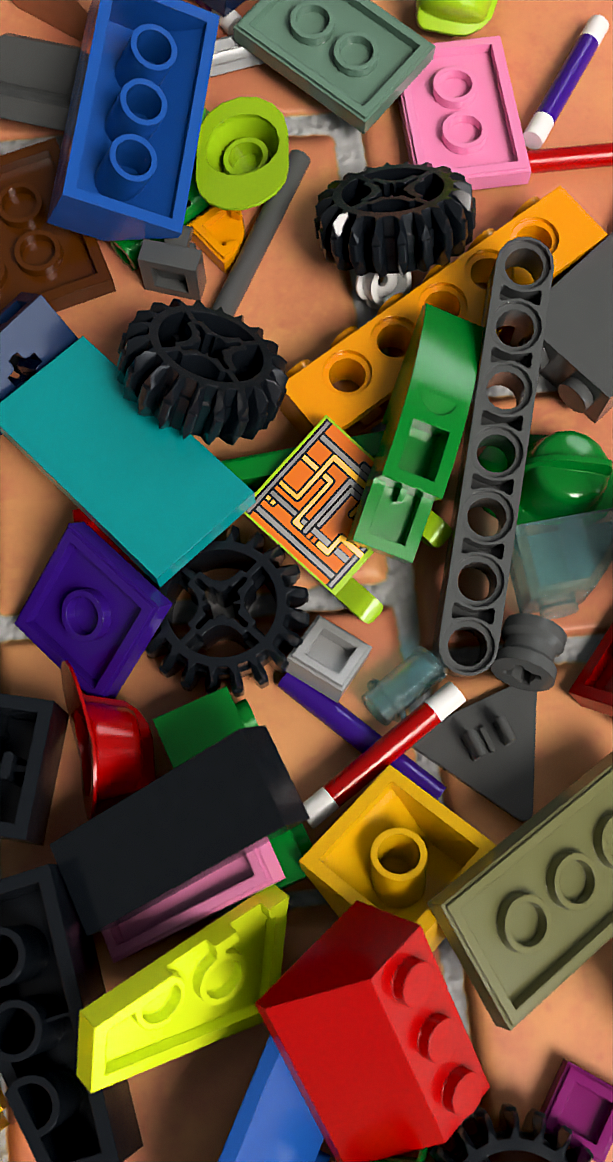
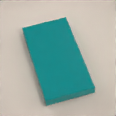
[0,336,256,587]

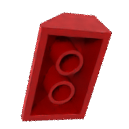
[255,900,490,1162]

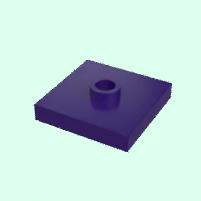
[14,522,173,699]

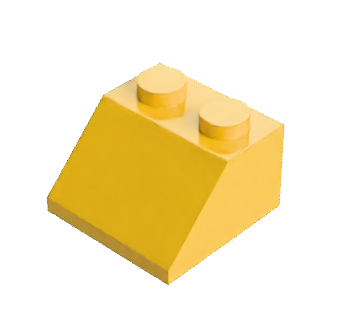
[299,765,497,952]

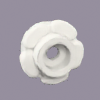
[355,272,412,309]

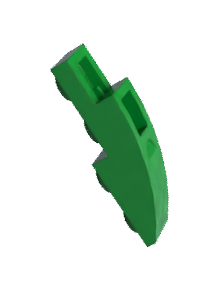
[346,303,483,563]

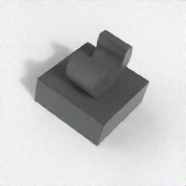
[138,225,207,301]

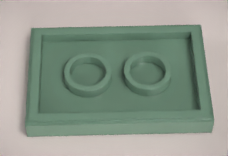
[233,0,436,134]

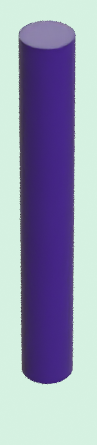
[277,672,447,800]

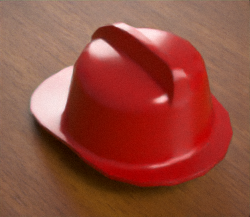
[61,660,155,820]

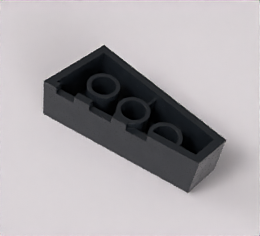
[0,864,143,1162]

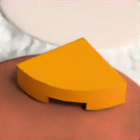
[186,206,245,274]

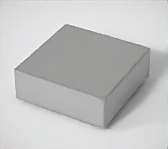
[286,615,373,703]

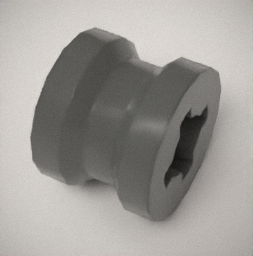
[491,613,567,692]

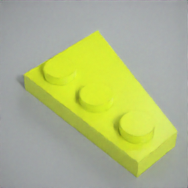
[76,884,289,1093]

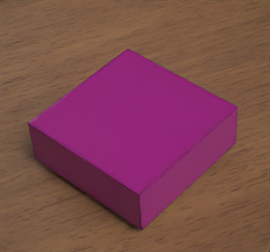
[540,1059,613,1162]

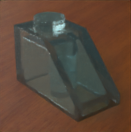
[510,508,613,620]

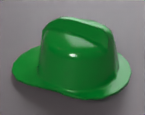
[478,431,613,528]

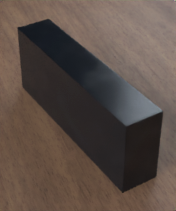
[49,725,310,936]

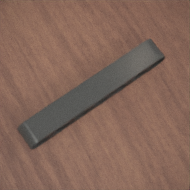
[433,237,554,677]

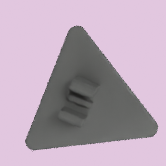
[411,686,537,822]

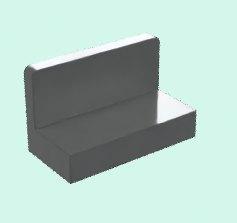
[0,33,81,131]

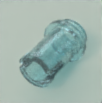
[362,646,446,726]

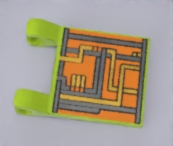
[244,415,452,624]

